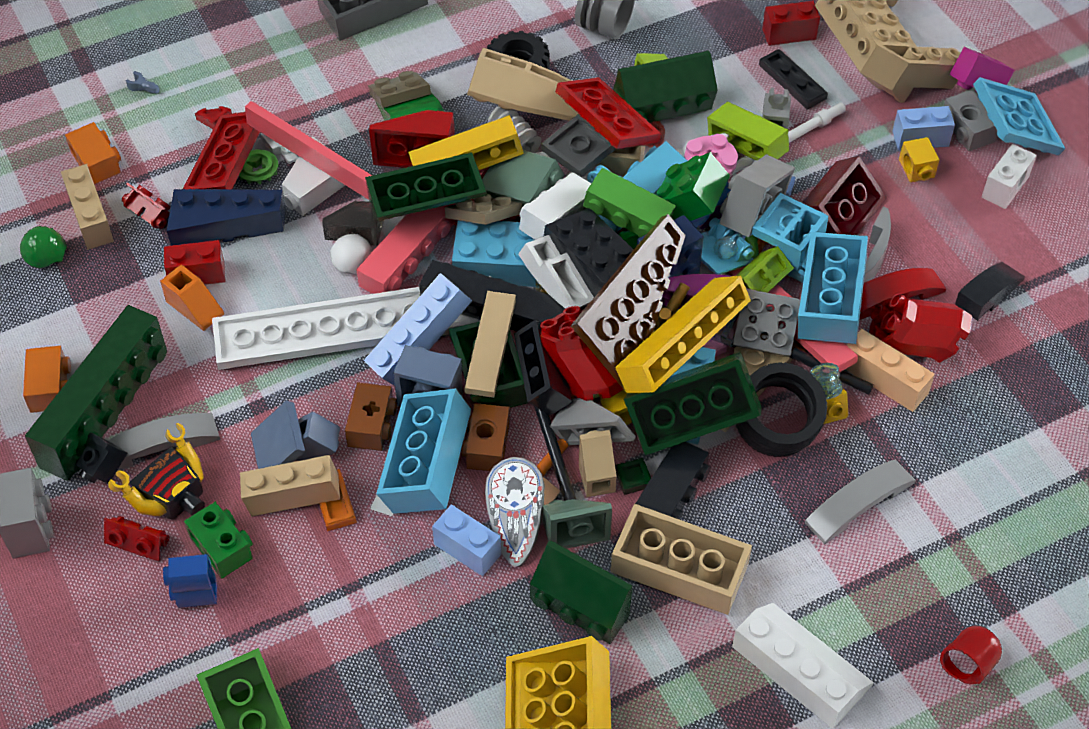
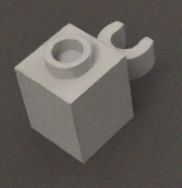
[762,88,791,129]

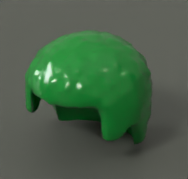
[20,226,67,269]

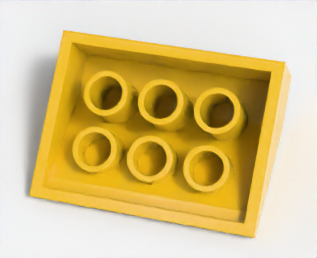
[505,636,611,729]

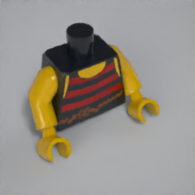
[108,423,205,519]

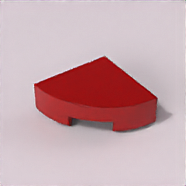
[195,106,232,129]

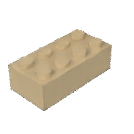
[611,504,752,615]

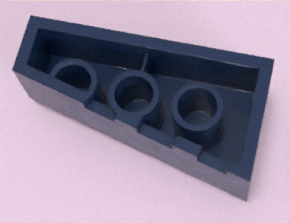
[167,189,286,246]

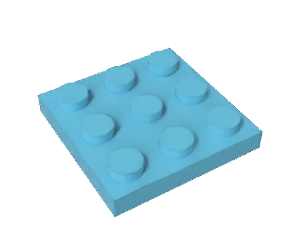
[973,77,1065,155]

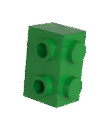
[184,501,253,579]

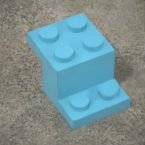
[751,193,829,283]

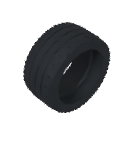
[736,362,827,457]

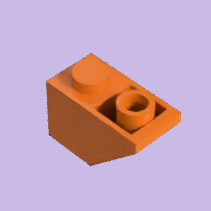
[160,265,224,331]

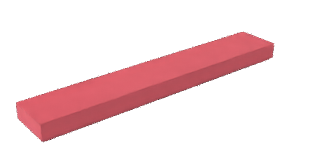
[245,101,373,200]
[729,265,858,375]

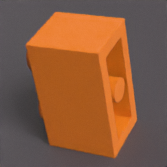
[65,122,121,184]
[23,345,71,413]

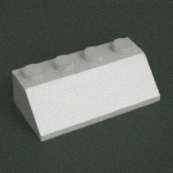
[732,603,874,729]

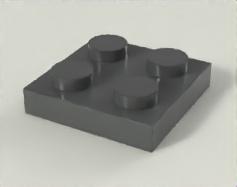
[541,114,616,177]

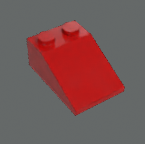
[369,110,455,168]

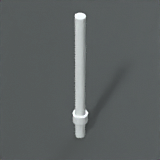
[732,102,846,175]

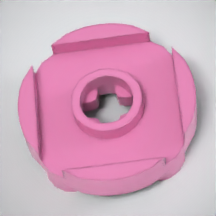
[684,134,738,178]

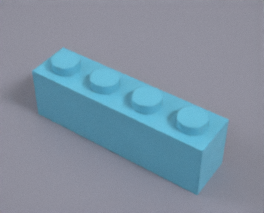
[598,141,687,233]

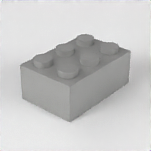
[719,154,795,237]

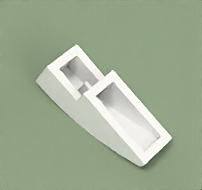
[518,235,594,308]

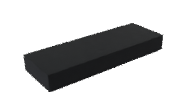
[759,49,828,110]

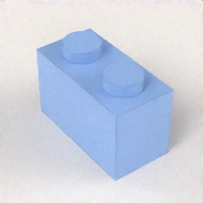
[892,106,955,150]
[432,504,501,577]

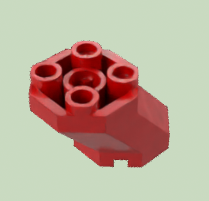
[868,293,972,363]
[540,306,623,401]

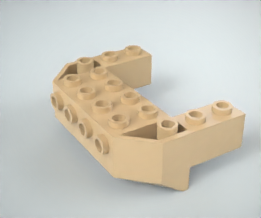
[815,0,960,103]

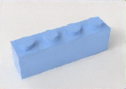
[364,273,472,386]

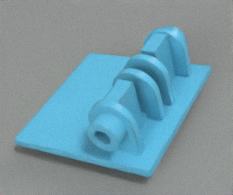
[701,218,754,275]

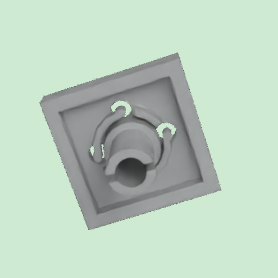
[733,289,801,357]

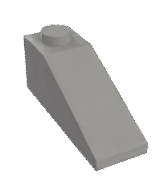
[550,398,636,445]

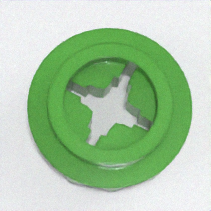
[239,149,279,185]

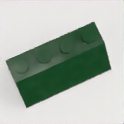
[613,50,718,123]
[365,152,487,221]

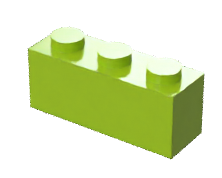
[707,101,789,160]

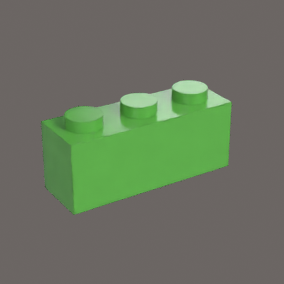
[583,167,676,237]

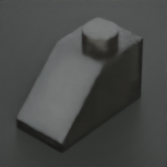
[322,200,384,246]

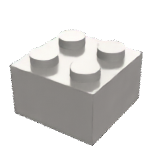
[0,468,54,558]

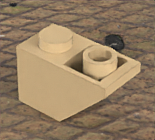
[579,430,617,497]

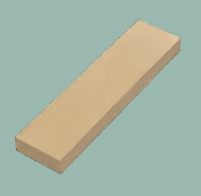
[465,291,516,398]

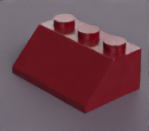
[802,156,886,235]

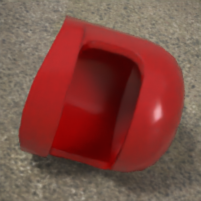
[940,625,1002,684]

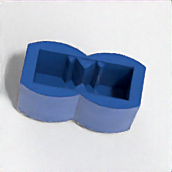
[163,554,217,608]

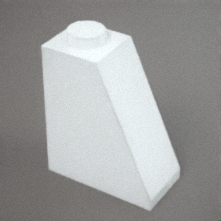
[282,137,345,216]

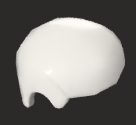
[330,234,373,274]

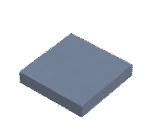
[251,400,305,469]

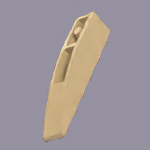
[467,48,579,121]

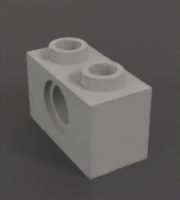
[944,90,997,151]

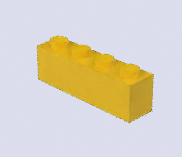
[409,115,524,170]

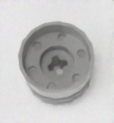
[575,0,635,39]

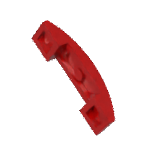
[859,268,947,320]

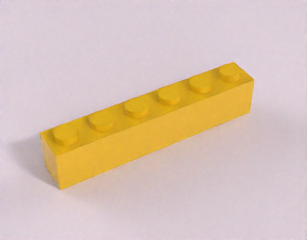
[615,276,751,393]

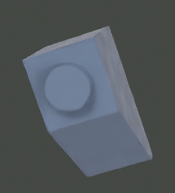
[296,411,340,461]

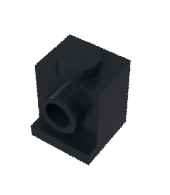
[75,432,128,484]

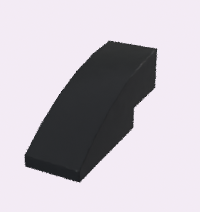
[955,262,1025,321]

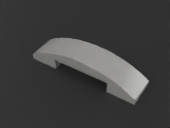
[864,207,891,283]
[108,413,221,471]
[805,460,916,545]

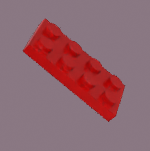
[555,77,661,149]
[183,112,260,189]

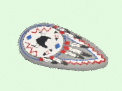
[485,457,545,567]

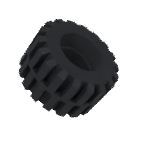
[487,31,550,70]

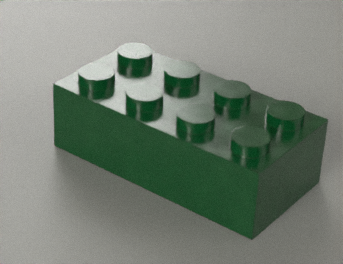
[624,352,762,455]

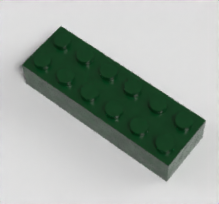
[25,305,167,482]

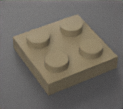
[368,71,431,108]
[445,194,522,225]

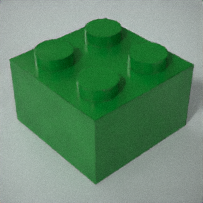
[656,152,730,221]

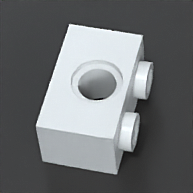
[982,144,1036,209]

